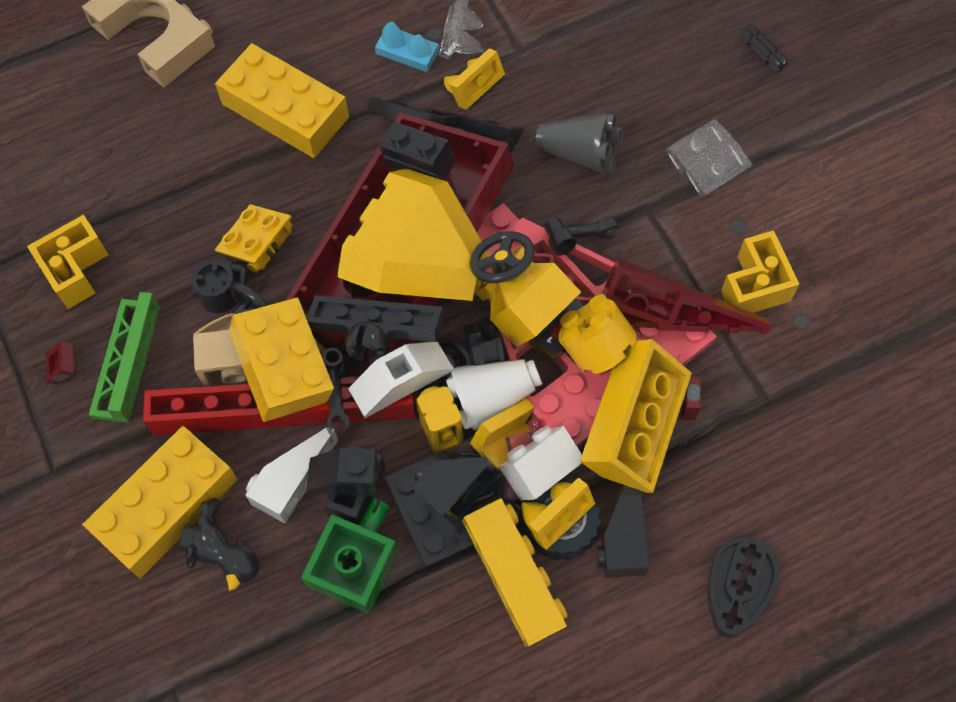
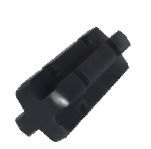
[741,25,788,72]

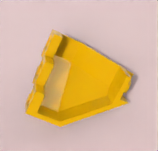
[338,169,490,301]

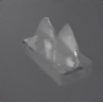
[439,0,484,59]

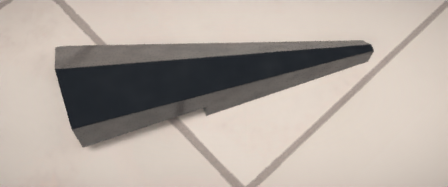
[368,97,523,153]

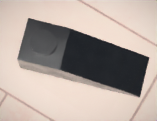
[596,485,650,578]

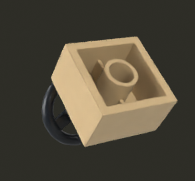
[193,282,269,387]

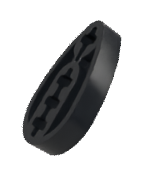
[707,537,780,638]

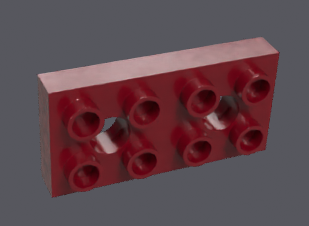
[285,113,514,359]

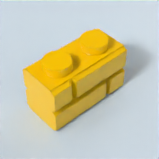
[416,386,464,453]

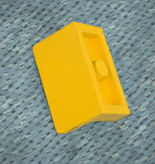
[470,398,535,471]

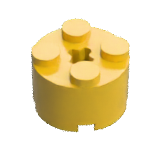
[558,294,637,374]

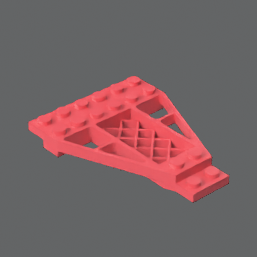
[477,203,717,448]

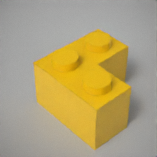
[27,215,109,309]
[721,230,799,313]

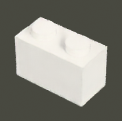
[499,425,582,501]

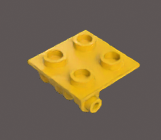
[215,204,293,273]

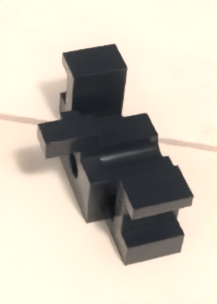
[463,320,505,366]

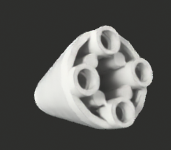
[446,359,542,431]

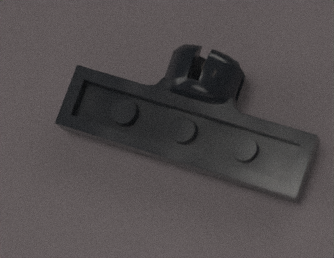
[306,295,445,363]

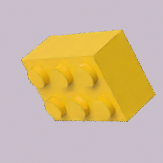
[229,298,334,422]

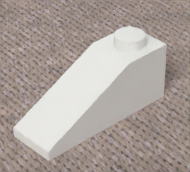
[245,428,338,523]

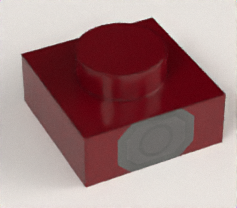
[46,341,76,385]
[681,377,701,420]

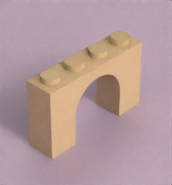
[82,0,215,88]

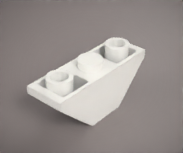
[348,342,454,418]

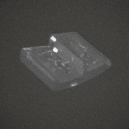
[665,119,752,197]

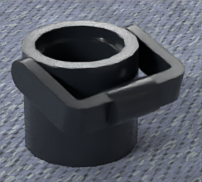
[192,260,248,314]

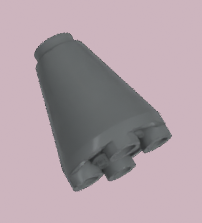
[536,112,623,174]

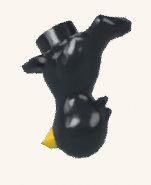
[180,498,260,591]

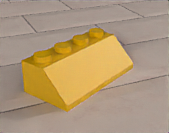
[580,339,692,493]

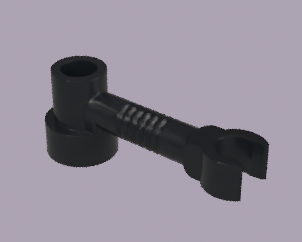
[544,216,621,256]
[322,347,349,434]

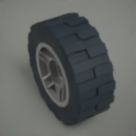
[525,480,601,560]

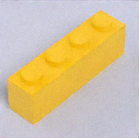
[462,498,568,647]

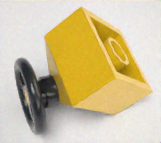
[469,231,581,348]

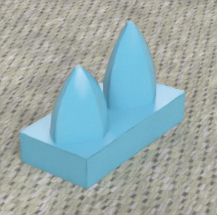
[375,21,439,72]

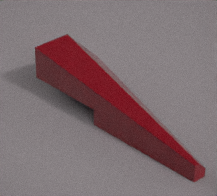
[603,258,772,334]

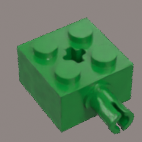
[301,498,398,614]

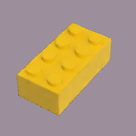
[215,43,349,159]
[82,426,238,579]

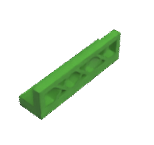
[89,292,160,423]

